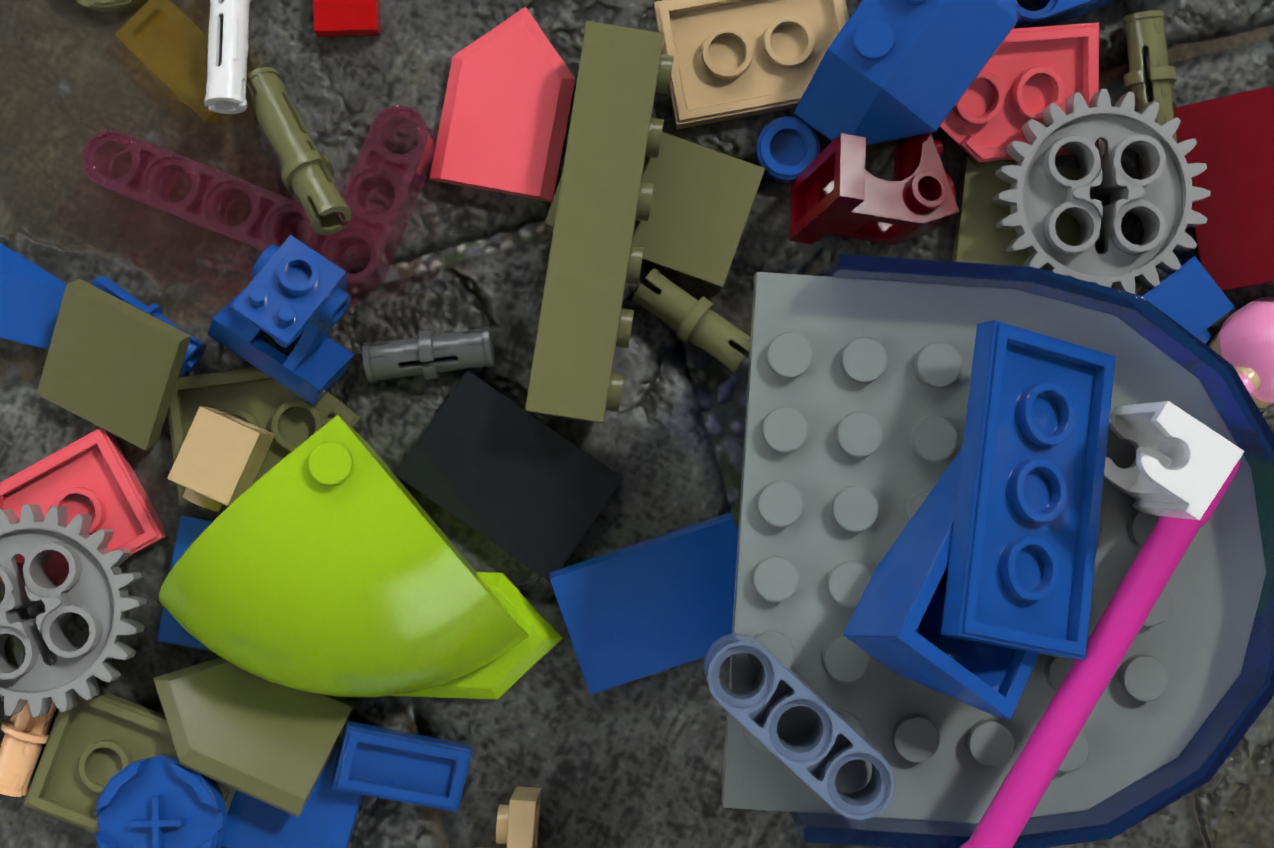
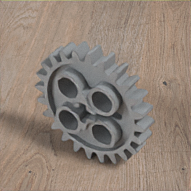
[992,89,1210,302]
[0,504,147,717]

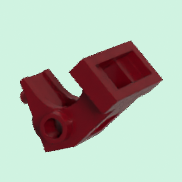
[789,133,959,245]

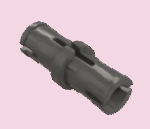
[362,326,495,383]

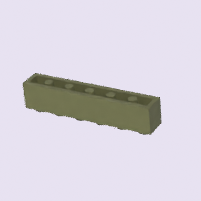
[525,21,674,424]

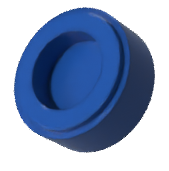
[755,117,820,183]

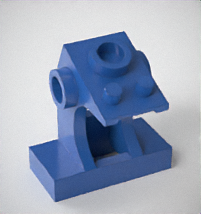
[208,235,354,406]

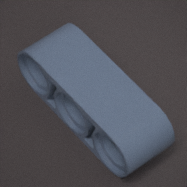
[703,633,895,820]

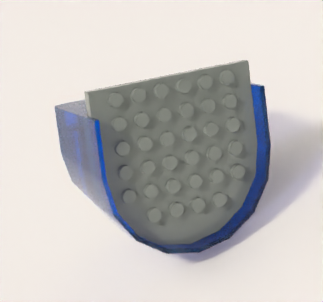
[721,254,1274,848]

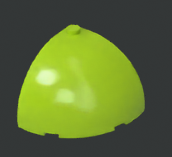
[159,414,529,697]

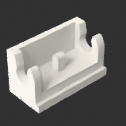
[1104,401,1245,520]

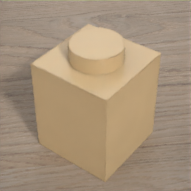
[167,406,275,511]

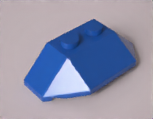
[794,0,1017,146]

